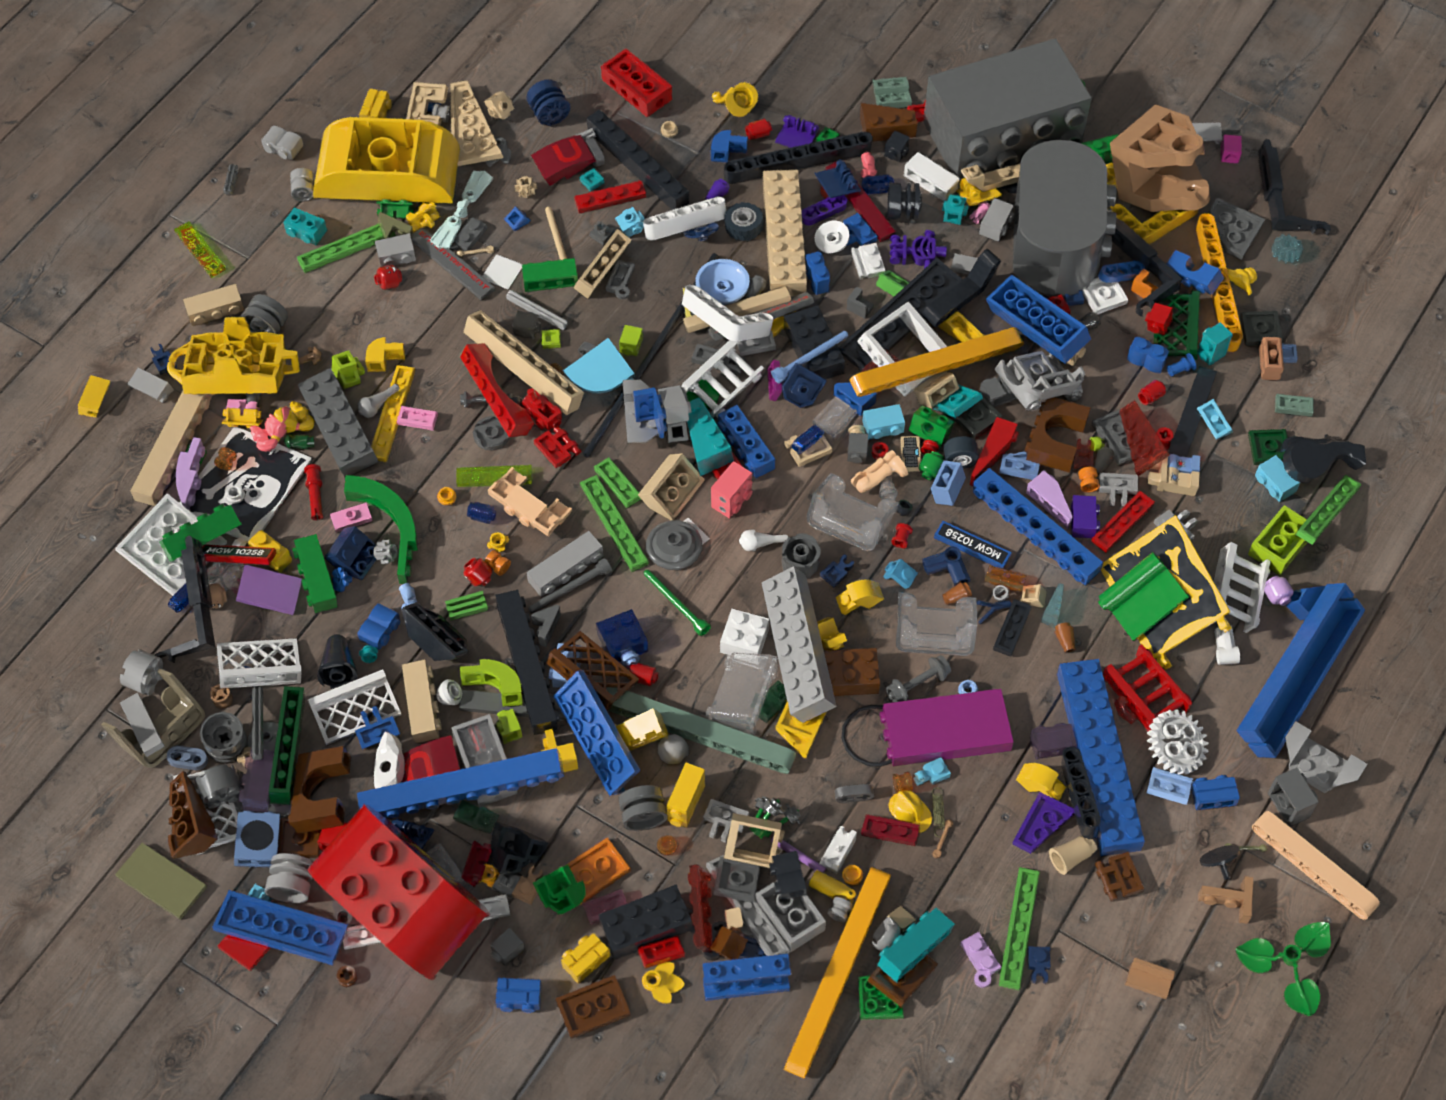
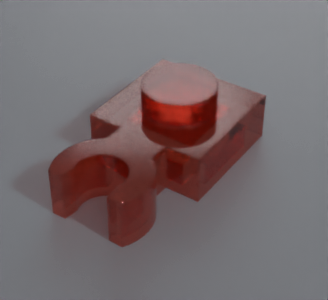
[1073,439,1094,469]

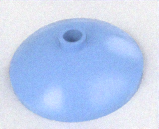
[696,259,750,305]

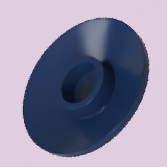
[684,223,719,241]

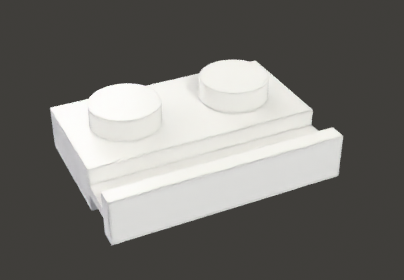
[851,243,885,280]

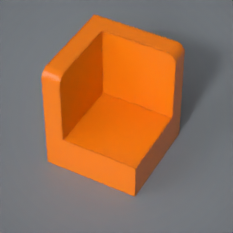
[1131,269,1158,298]

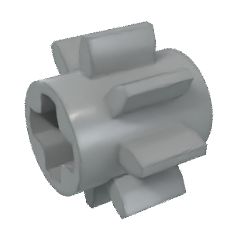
[374,540,398,564]

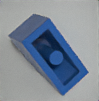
[834,383,877,416]

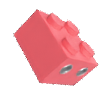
[711,461,753,518]

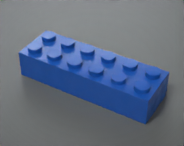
[986,275,1091,364]

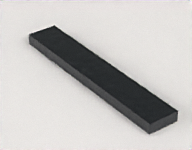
[1168,366,1217,457]

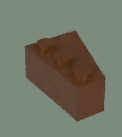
[860,103,917,142]

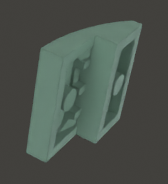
[873,77,912,108]

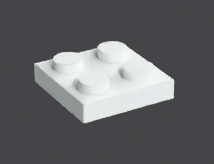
[1082,277,1128,315]

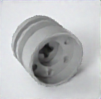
[264,853,313,903]

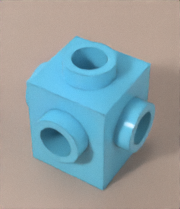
[615,207,645,237]

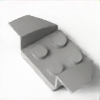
[623,380,659,443]
[1285,721,1367,793]

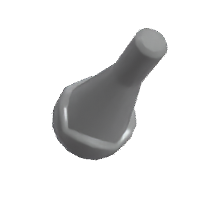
[358,384,400,418]

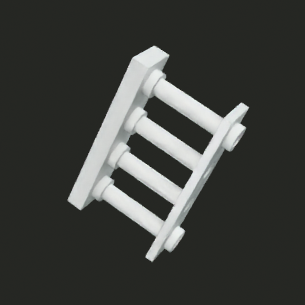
[681,340,764,418]
[1214,542,1270,633]

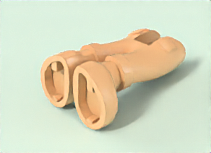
[851,450,908,493]

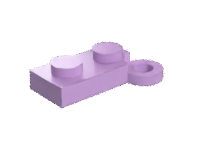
[960,932,1001,988]

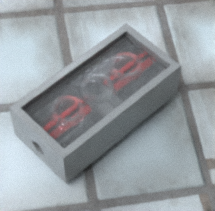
[451,714,518,807]

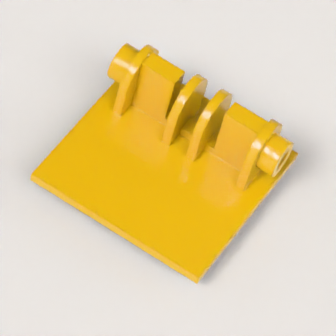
[956,178,1002,206]

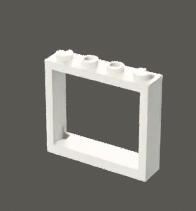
[857,302,947,397]

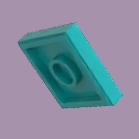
[933,384,983,418]

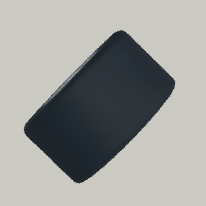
[944,436,979,469]

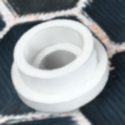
[225,485,245,504]

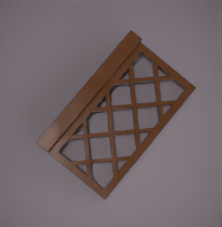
[547,631,639,711]

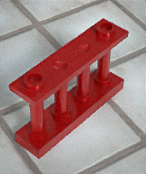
[1103,644,1192,731]

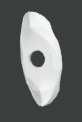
[374,732,405,789]

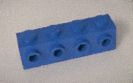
[717,405,775,479]

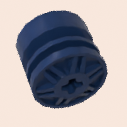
[526,79,571,126]

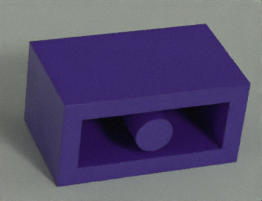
[1071,495,1100,538]

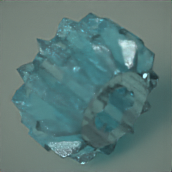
[1272,233,1303,264]

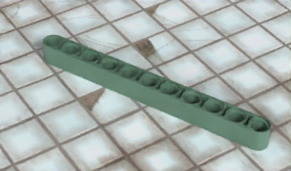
[596,681,796,774]

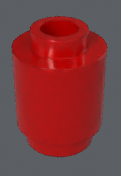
[745,119,772,140]
[1138,380,1166,405]
[629,663,659,687]

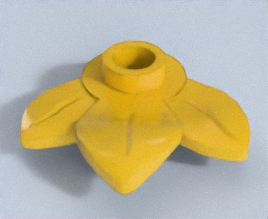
[642,962,685,1004]

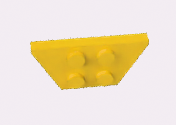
[776,701,827,758]

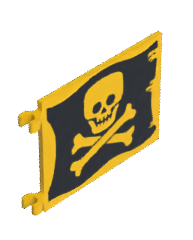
[1101,515,1232,670]

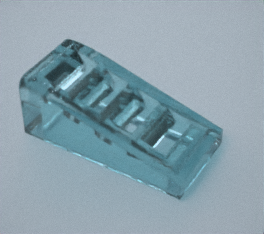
[1041,583,1064,628]

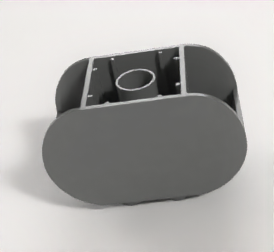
[1013,140,1116,297]

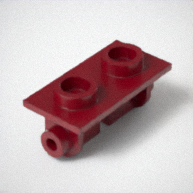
[461,840,492,887]

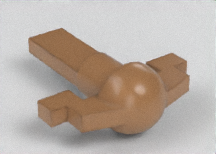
[298,347,321,365]

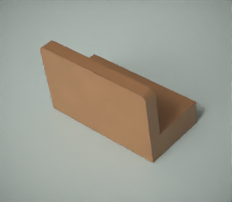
[1125,958,1175,999]

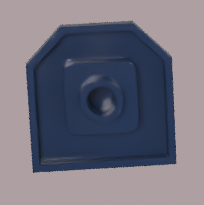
[781,363,827,408]

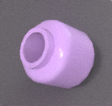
[1264,576,1294,606]

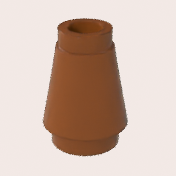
[942,582,972,605]
[1054,622,1076,653]

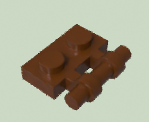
[1095,852,1144,902]

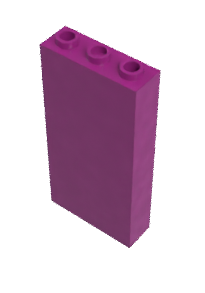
[880,689,1013,766]

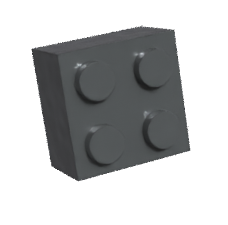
[1267,768,1319,827]

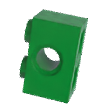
[908,405,954,447]

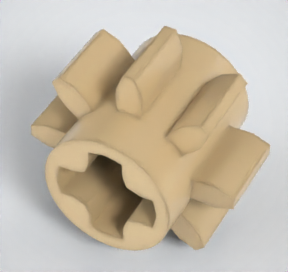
[515,176,537,198]

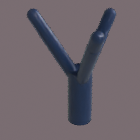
[966,600,1011,624]

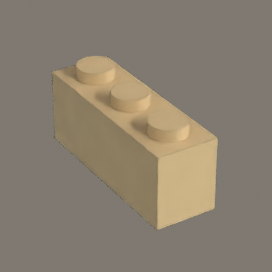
[183,284,244,326]

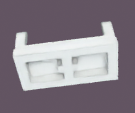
[819,826,857,874]

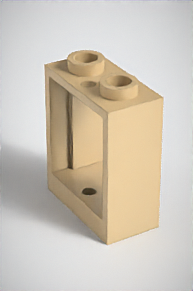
[724,813,784,868]

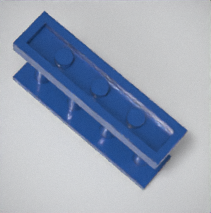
[703,954,791,1001]

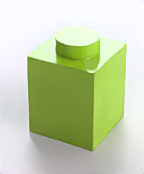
[619,325,643,356]

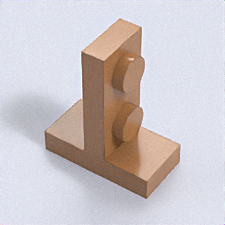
[1198,876,1253,924]

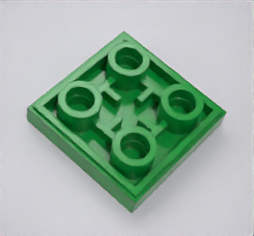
[858,976,904,1020]

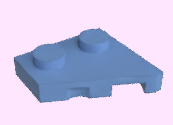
[999,452,1040,480]

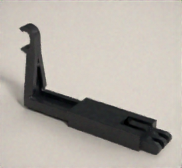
[1258,139,1331,235]
[1112,217,1182,317]
[155,536,216,663]

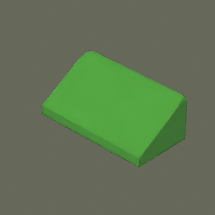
[876,270,909,296]

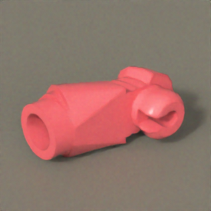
[861,152,878,180]

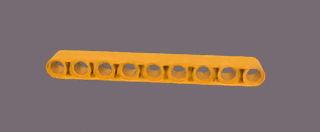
[1196,213,1243,352]

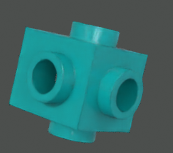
[942,194,969,225]

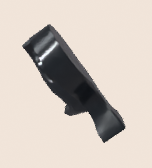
[1280,434,1366,483]

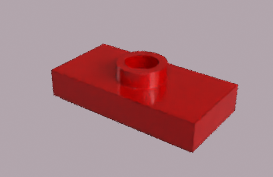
[638,936,685,969]

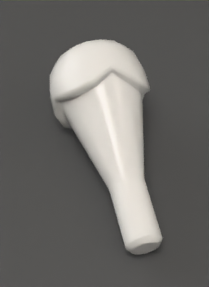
[739,530,788,551]

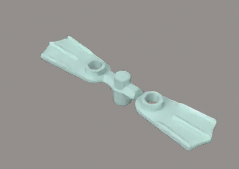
[430,170,493,248]

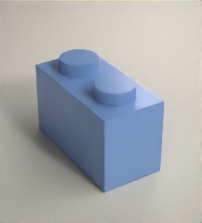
[931,461,966,506]

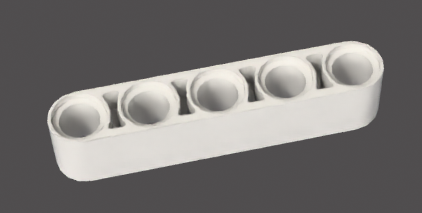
[643,197,726,240]

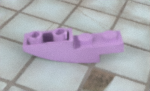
[176,437,205,510]

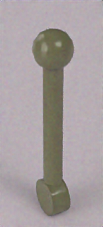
[1224,843,1267,852]

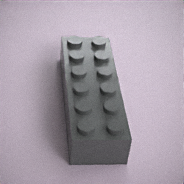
[297,368,379,478]

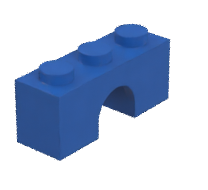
[1166,250,1224,295]

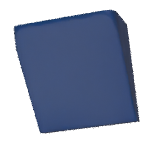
[504,206,531,231]

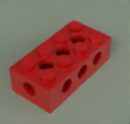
[601,49,672,118]

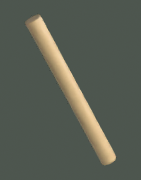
[545,207,567,260]

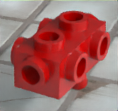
[522,388,562,430]

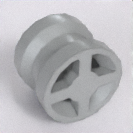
[432,104,450,123]
[827,897,853,923]

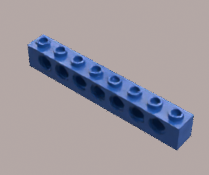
[972,468,1103,586]

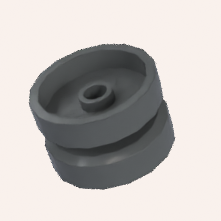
[241,294,288,334]
[618,785,667,831]

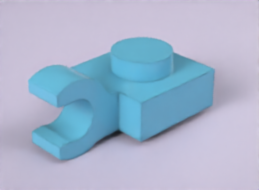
[913,757,951,786]

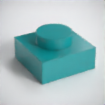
[580,168,604,192]

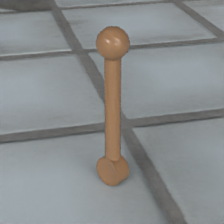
[932,819,953,858]

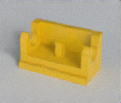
[78,375,110,418]

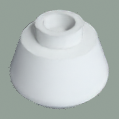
[436,679,462,705]

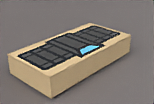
[900,436,921,472]

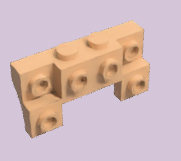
[488,467,572,537]

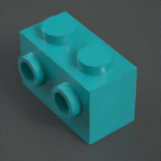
[283,207,327,245]
[1198,322,1233,366]

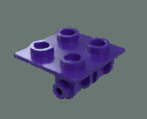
[775,115,819,148]

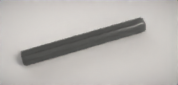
[252,687,263,760]

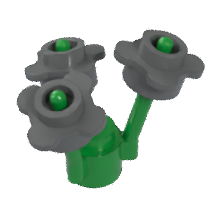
[749,796,801,839]

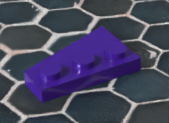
[1012,792,1075,854]

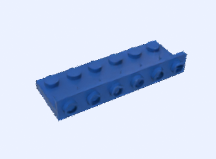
[554,670,640,796]

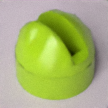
[1089,437,1105,452]

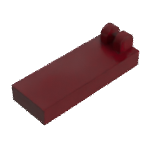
[861,814,920,846]

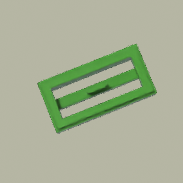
[445,591,488,620]

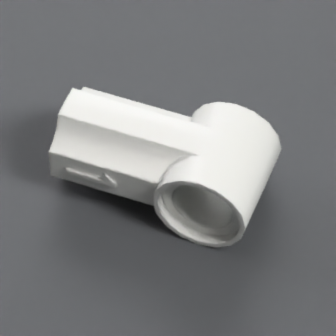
[1214,628,1240,665]

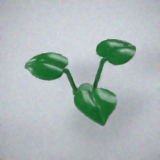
[1236,922,1331,1016]

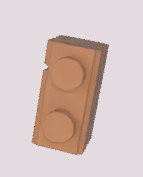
[1259,337,1284,380]

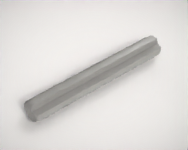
[506,290,568,330]

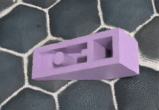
[1026,471,1073,529]

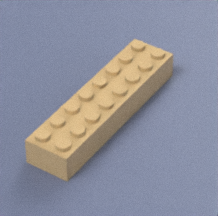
[763,170,807,296]

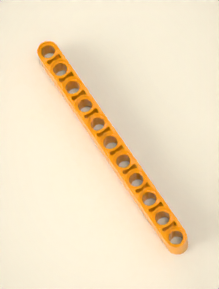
[850,327,1024,397]
[784,867,891,1079]

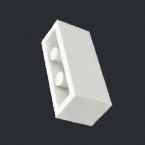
[904,153,960,201]

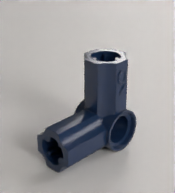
[922,546,970,586]

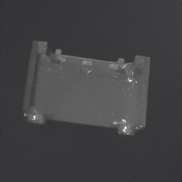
[807,473,899,551]
[896,592,977,656]
[705,652,778,736]

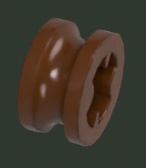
[337,966,357,987]

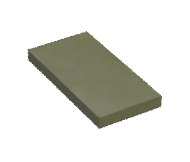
[115,843,207,920]

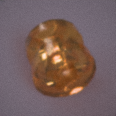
[214,447,237,470]
[892,771,913,794]

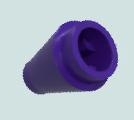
[705,179,730,200]

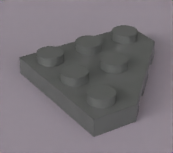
[1209,198,1265,260]

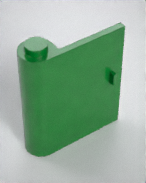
[1098,552,1189,641]

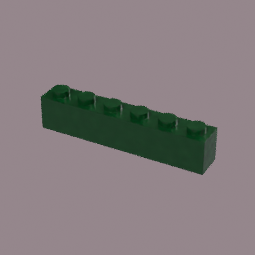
[269,686,305,805]

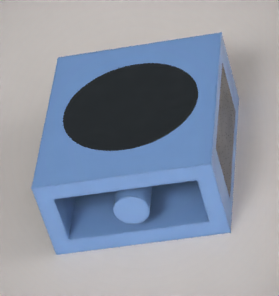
[234,810,280,867]

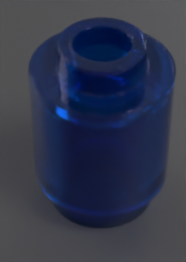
[467,502,496,524]

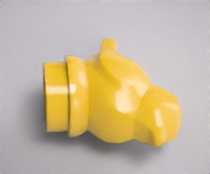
[1227,267,1257,296]

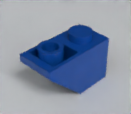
[1286,586,1325,620]

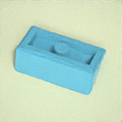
[1197,399,1233,440]

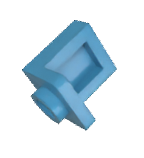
[883,559,918,589]

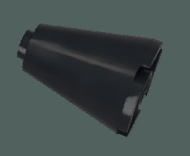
[317,634,357,689]

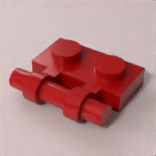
[533,426,581,469]

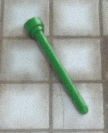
[644,570,711,636]

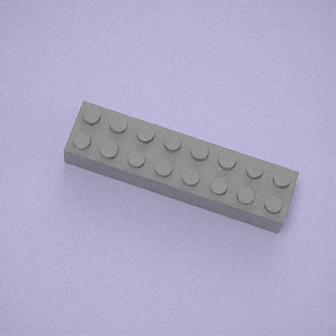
[762,566,837,723]

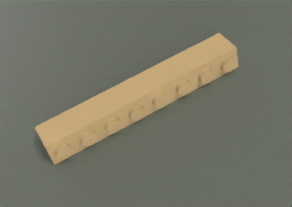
[463,310,584,415]
[130,391,215,506]

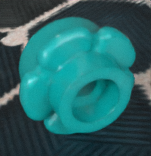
[359,645,378,663]

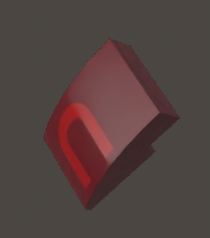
[531,135,596,186]
[400,735,460,783]

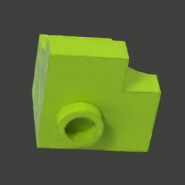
[332,350,365,389]

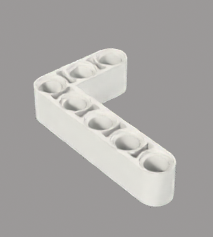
[682,285,773,341]

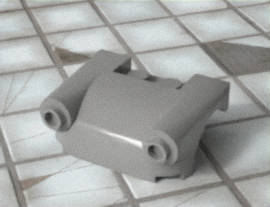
[995,351,1085,411]

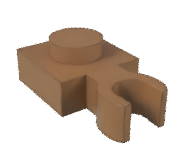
[512,866,543,905]

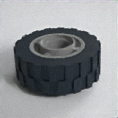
[724,202,764,241]

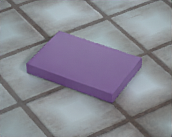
[236,565,302,615]

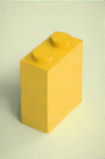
[667,763,705,828]

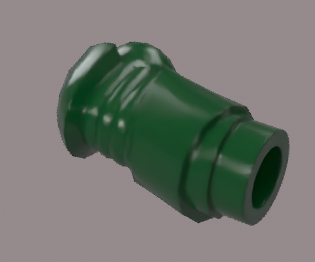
[283,434,314,450]

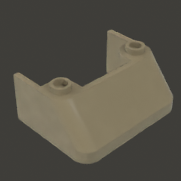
[101,669,205,768]

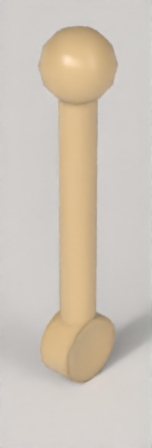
[457,246,494,257]

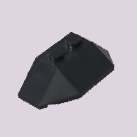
[402,602,469,661]

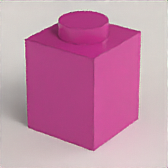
[1221,135,1242,163]

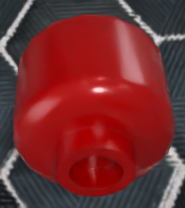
[374,265,402,290]
[463,558,492,586]

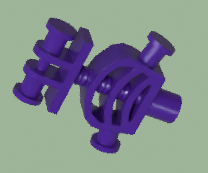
[890,230,947,269]

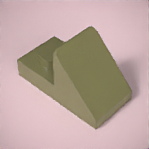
[378,212,412,239]

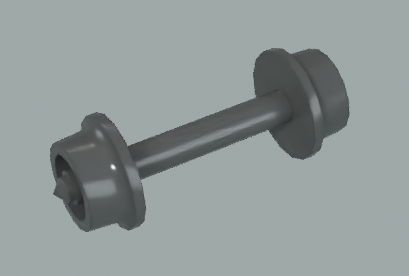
[886,655,951,703]

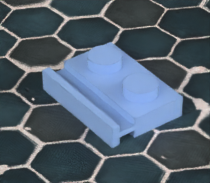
[1147,767,1193,805]

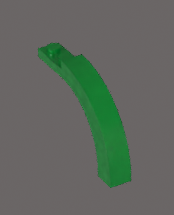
[344,475,418,584]

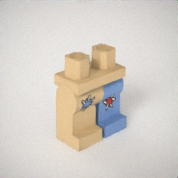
[1148,452,1200,496]

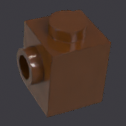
[710,926,748,960]

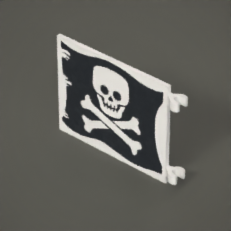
[179,427,312,546]

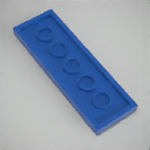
[213,890,348,965]

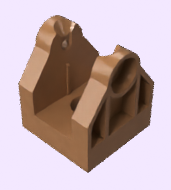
[1110,104,1210,212]

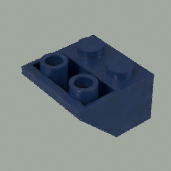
[324,526,377,580]

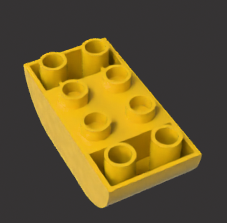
[313,117,460,203]

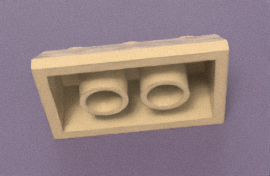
[638,454,705,520]

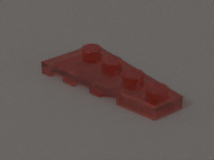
[1119,400,1170,476]
[688,864,712,952]

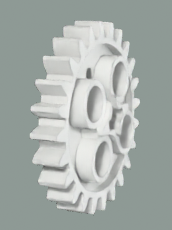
[1147,709,1209,775]

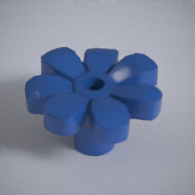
[332,567,352,592]

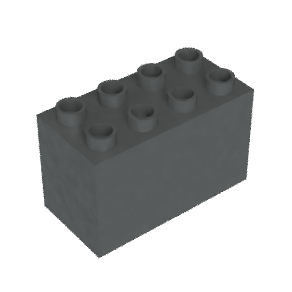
[923,38,1091,181]

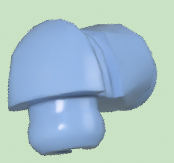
[399,583,420,609]

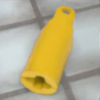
[809,870,856,904]

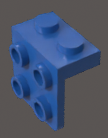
[633,387,667,439]

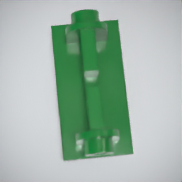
[377,199,414,219]

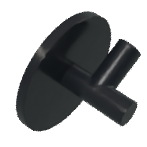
[1199,845,1240,880]

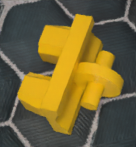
[406,202,440,233]

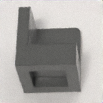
[847,287,874,319]

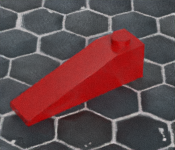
[970,417,1019,486]

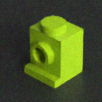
[496,709,522,744]

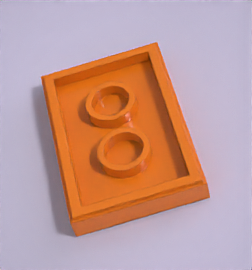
[566,837,631,905]

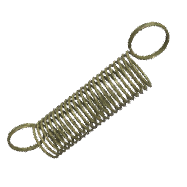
[932,788,945,837]

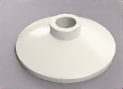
[815,221,850,254]

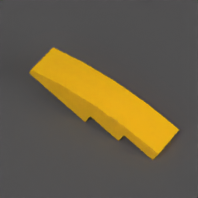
[938,311,983,342]

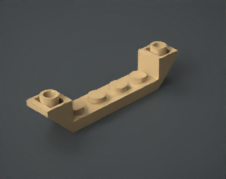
[961,163,1021,192]

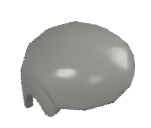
[657,734,689,764]
[872,917,901,951]

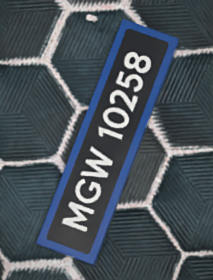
[934,521,1012,570]

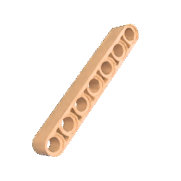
[1252,811,1380,920]

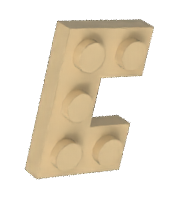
[406,82,448,126]

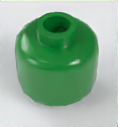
[918,451,945,480]

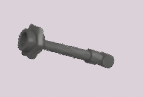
[460,391,514,408]

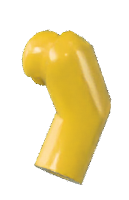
[712,87,733,104]

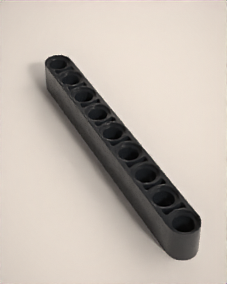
[724,132,872,184]

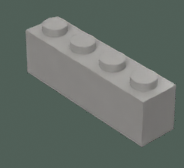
[527,531,603,597]

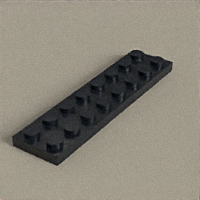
[839,258,963,372]

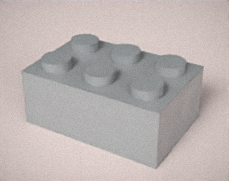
[755,881,826,953]

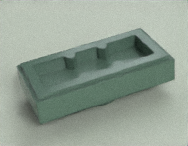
[1275,394,1314,417]

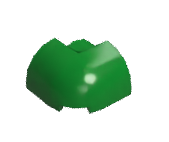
[533,864,586,915]

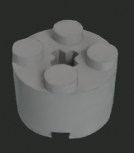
[120,649,165,696]

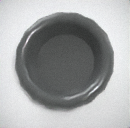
[646,520,702,570]

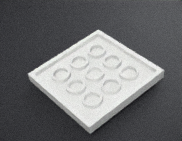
[115,494,227,598]

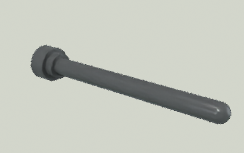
[528,558,612,613]

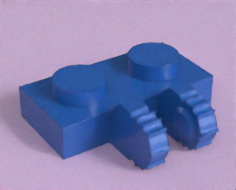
[843,213,877,246]
[355,706,400,750]

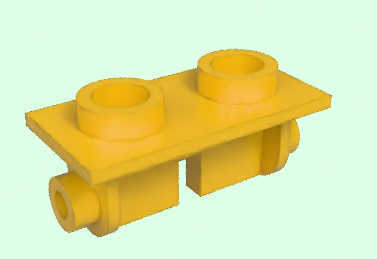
[222,407,263,428]

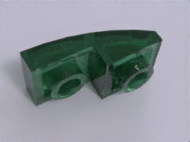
[751,680,787,723]
[452,800,500,834]

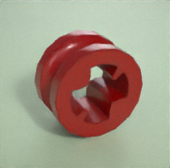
[921,440,939,455]
[871,442,889,460]

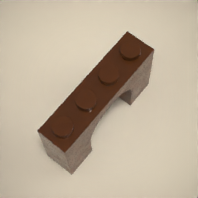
[1024,397,1091,473]
[288,746,352,833]

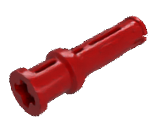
[304,464,323,521]

